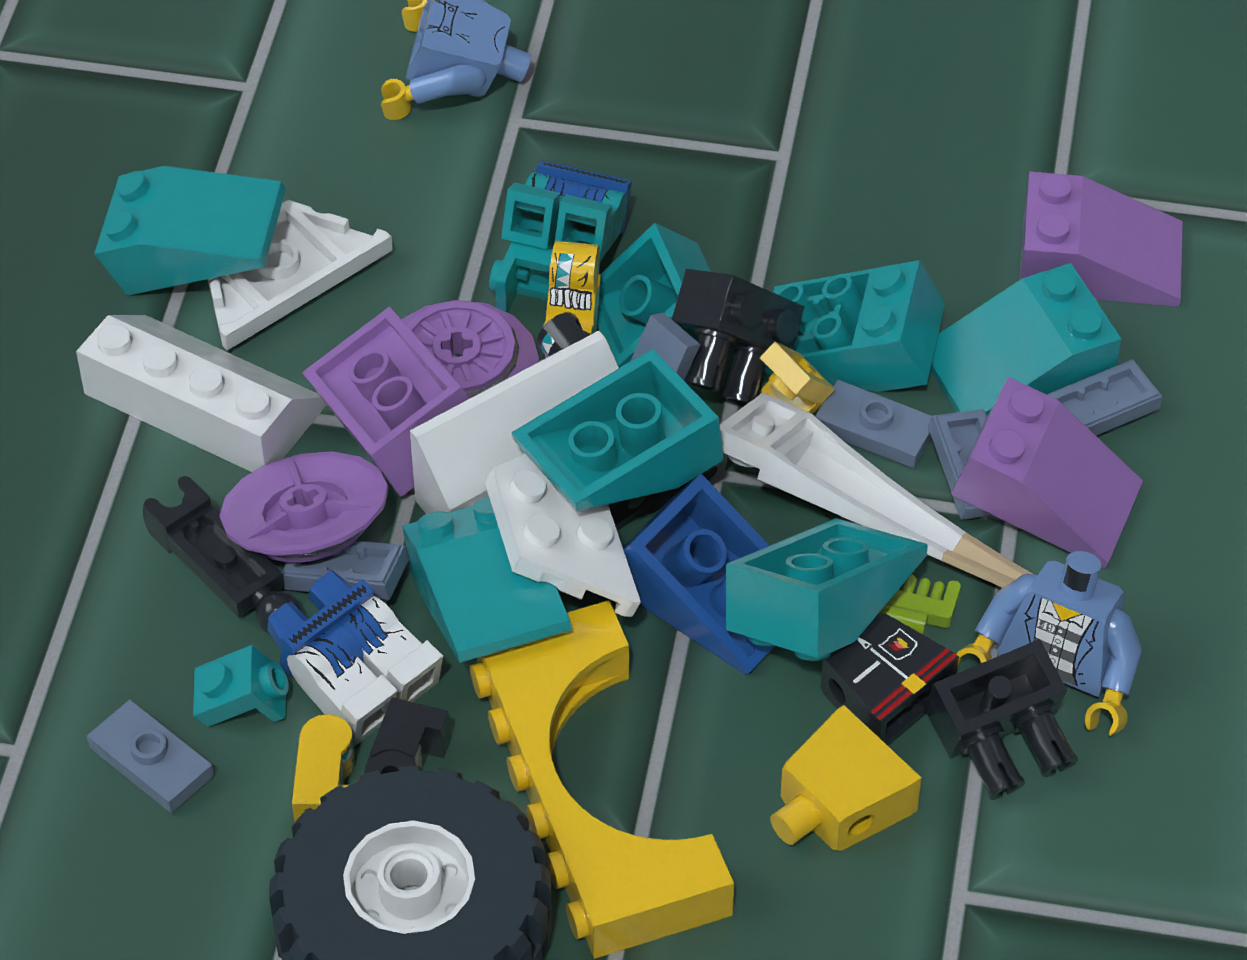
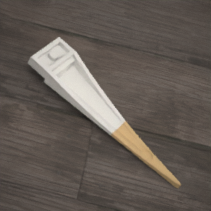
[720,393,1033,588]

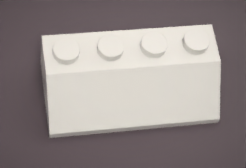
[76,315,327,472]
[410,331,619,514]

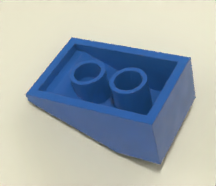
[623,474,774,675]

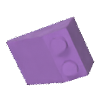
[1019,171,1183,307]
[302,306,469,497]
[951,377,1143,569]

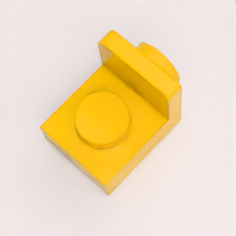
[760,341,835,414]

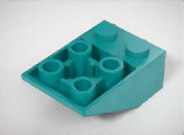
[763,260,946,392]

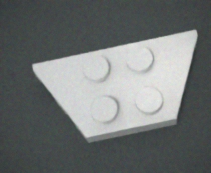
[208,200,393,350]
[485,453,641,617]

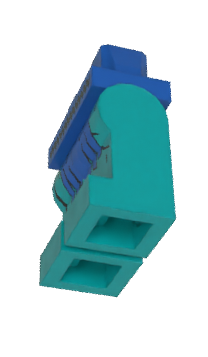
[501,160,632,261]

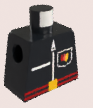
[820,613,959,746]

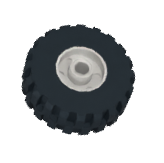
[269,766,552,960]

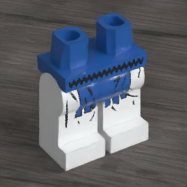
[267,570,443,747]

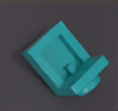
[489,242,553,313]
[193,645,289,727]

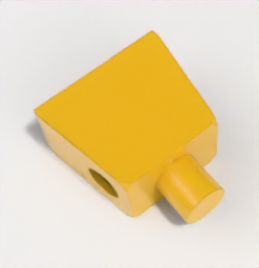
[770,705,922,851]

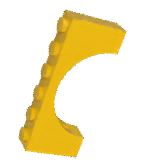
[469,600,734,959]

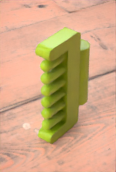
[879,575,961,635]

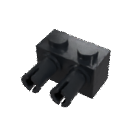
[672,269,805,405]
[924,639,1078,800]

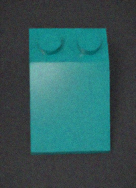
[94,166,286,296]
[930,263,1122,416]
[511,348,724,511]
[402,497,572,663]
[726,518,928,661]

